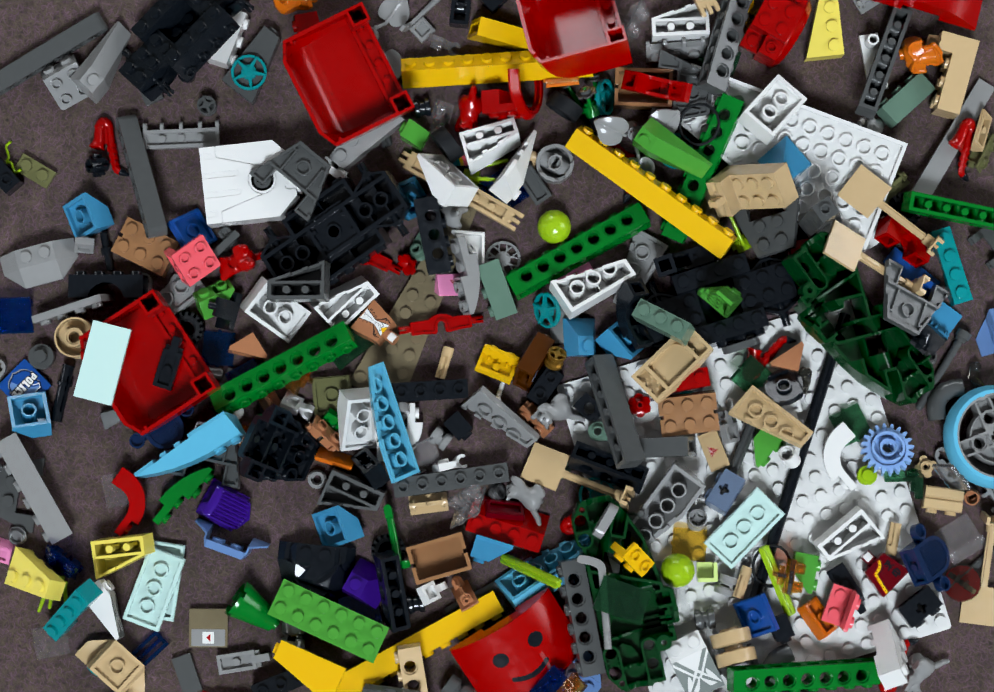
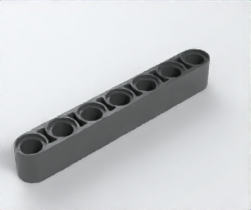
[0,12,109,96]
[116,114,168,239]

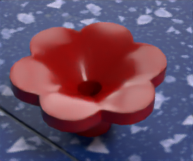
[398,253,417,276]
[628,393,651,418]

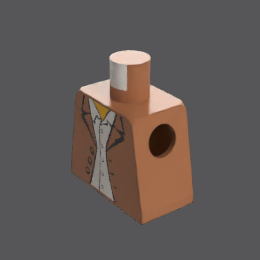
[350,300,399,346]

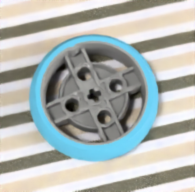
[943,385,994,489]

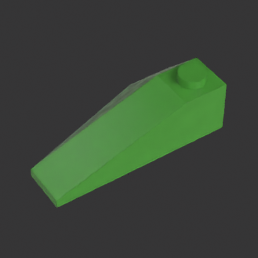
[632,117,712,179]
[697,286,743,319]

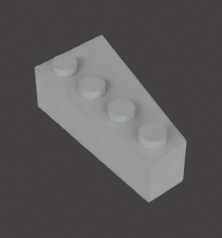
[328,116,408,171]

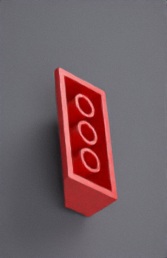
[465,493,550,553]

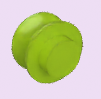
[856,466,877,485]

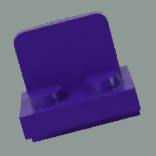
[196,478,251,532]

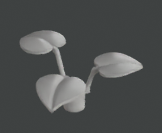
[371,0,410,80]
[594,109,680,173]

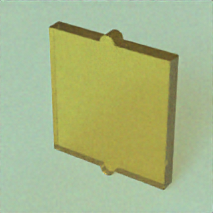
[670,527,707,562]

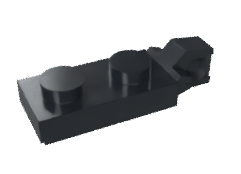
[153,336,184,391]
[826,562,867,615]

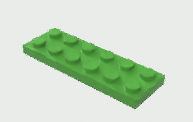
[267,579,389,663]

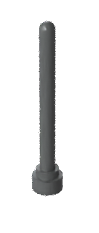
[916,328,972,410]

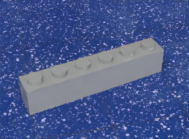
[0,432,73,545]

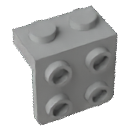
[41,54,88,110]

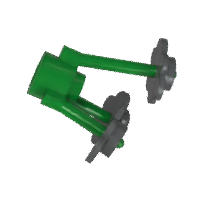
[558,74,605,119]

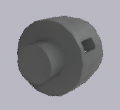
[28,344,56,370]

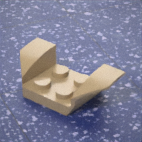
[75,639,145,692]

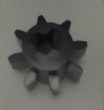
[85,153,109,177]

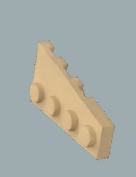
[728,385,814,449]

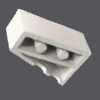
[308,275,380,327]
[812,506,885,561]
[867,619,909,690]

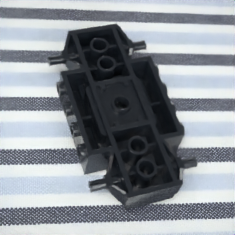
[118,0,254,102]
[260,162,412,286]
[645,253,799,350]

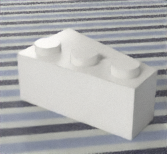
[650,3,710,44]
[208,11,250,70]
[459,117,521,175]

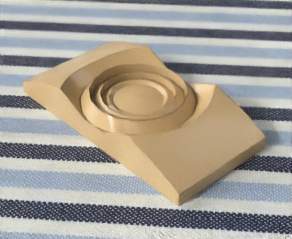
[631,331,714,404]

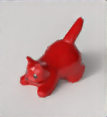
[454,85,482,132]
[217,244,263,281]

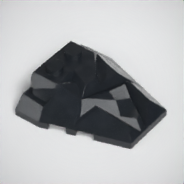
[238,404,320,482]
[278,541,356,603]

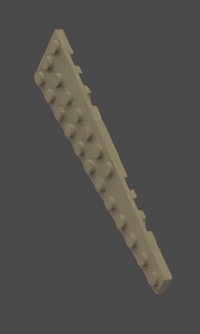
[351,189,484,403]

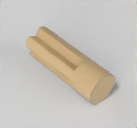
[435,346,454,380]
[885,522,902,556]
[732,565,752,600]

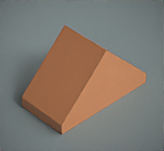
[228,332,267,361]
[768,341,804,372]

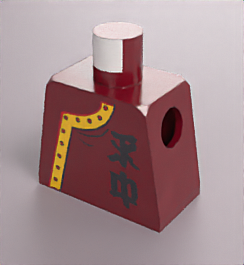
[861,550,908,597]

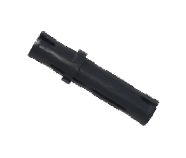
[50,364,75,423]

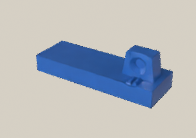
[883,247,940,298]

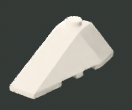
[489,130,537,204]

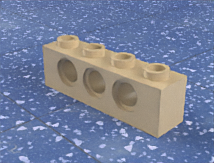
[394,642,428,692]

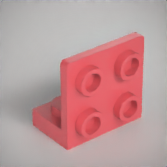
[163,234,221,287]
[821,583,861,632]

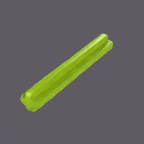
[758,545,796,616]
[500,553,562,589]

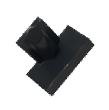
[208,292,243,331]
[909,322,947,355]

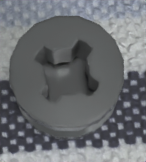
[197,95,217,116]

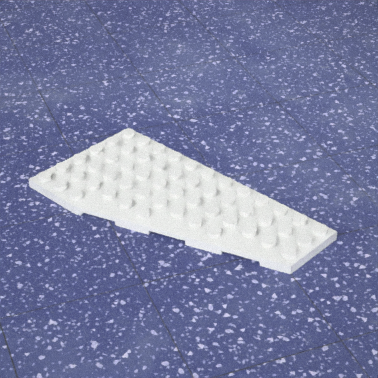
[681,63,908,252]

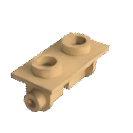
[408,491,449,515]

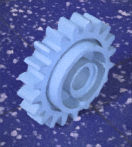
[860,423,914,477]

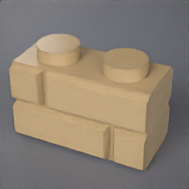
[920,485,964,516]

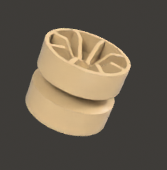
[54,317,92,359]
[710,626,758,669]

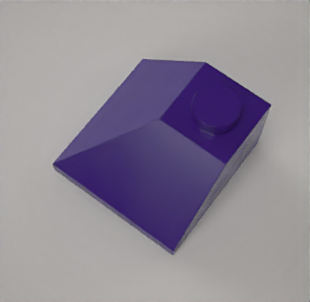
[342,558,381,610]

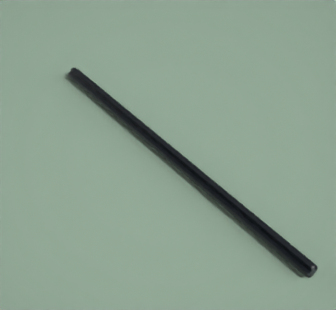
[749,312,851,598]

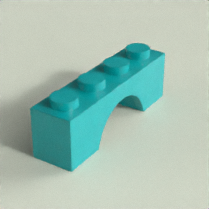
[929,226,973,306]
[43,578,103,641]

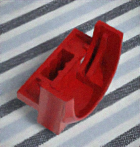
[739,0,812,68]

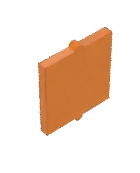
[543,77,580,88]

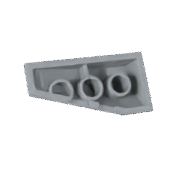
[70,21,131,104]

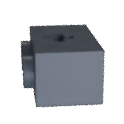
[704,468,746,516]

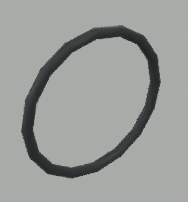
[678,103,721,146]
[752,544,791,588]

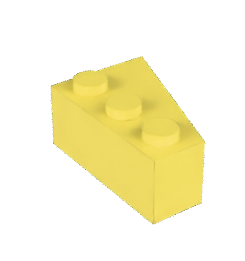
[804,0,844,62]
[90,532,155,580]
[4,546,66,601]

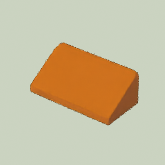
[315,446,354,471]
[797,596,838,641]

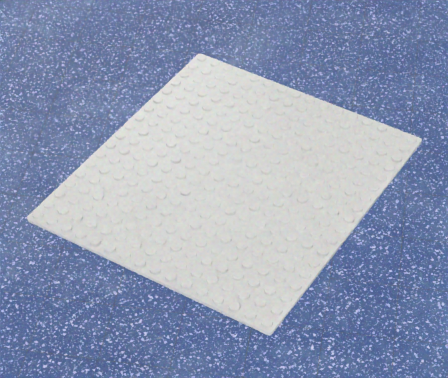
[557,300,951,692]

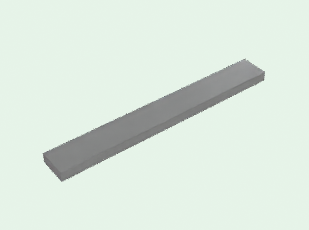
[912,78,994,216]

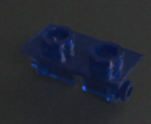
[530,665,568,692]

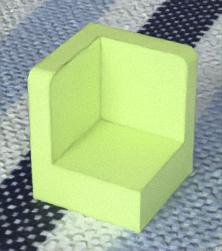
[696,562,718,582]

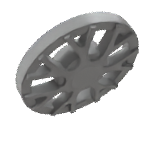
[485,241,521,276]

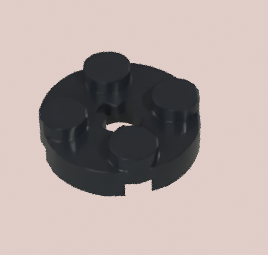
[765,369,804,407]

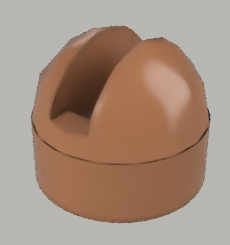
[964,489,981,506]

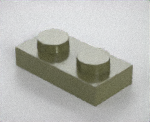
[15,153,57,189]

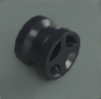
[413,97,432,119]
[407,595,425,614]

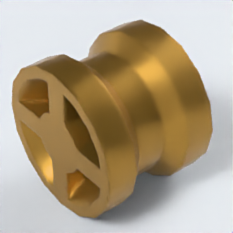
[544,346,567,371]

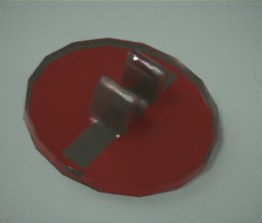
[944,564,981,602]

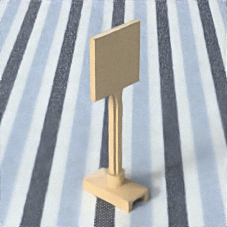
[837,164,945,257]
[822,220,931,297]
[520,442,636,512]
[959,510,994,627]

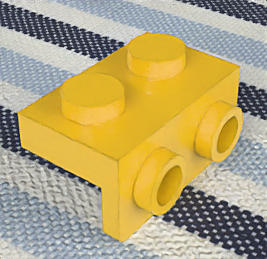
[474,344,520,385]
[610,542,654,577]

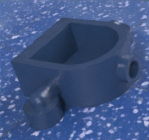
[129,407,194,450]
[899,523,951,592]

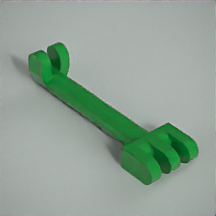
[383,504,411,569]

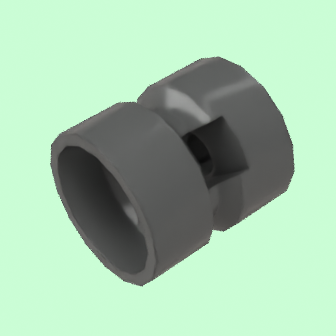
[280,621,306,649]
[440,674,475,692]

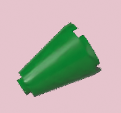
[225,582,280,631]

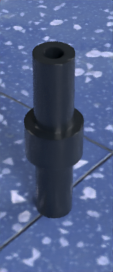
[100,232,114,271]

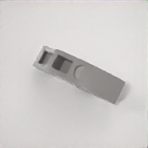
[450,236,480,315]

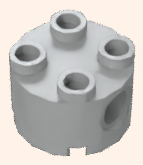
[536,143,574,184]

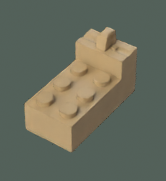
[925,31,980,120]
[706,162,799,217]

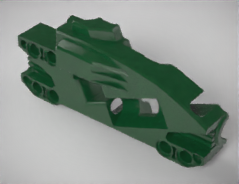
[781,231,935,406]
[571,494,680,692]

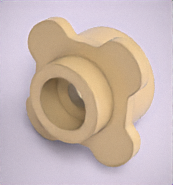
[914,455,937,478]

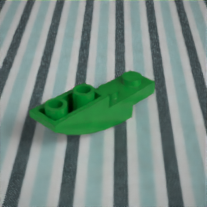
[152,467,215,525]

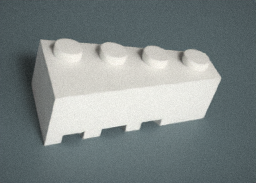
[549,259,636,320]

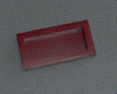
[484,499,525,521]

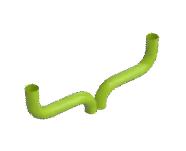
[5,141,22,173]

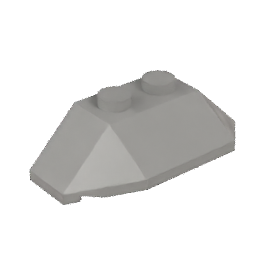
[0,238,78,289]

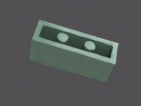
[876,74,936,129]
[479,258,518,320]
[631,298,695,346]

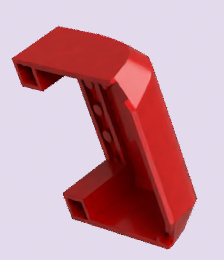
[516,0,633,78]
[283,2,415,147]
[79,289,221,436]

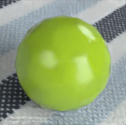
[537,210,571,244]
[660,553,695,588]

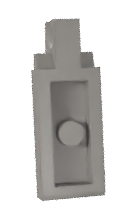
[216,649,272,675]

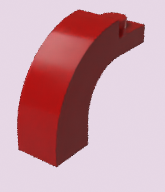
[621,70,693,103]
[111,466,146,536]

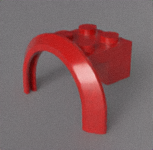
[481,69,543,121]

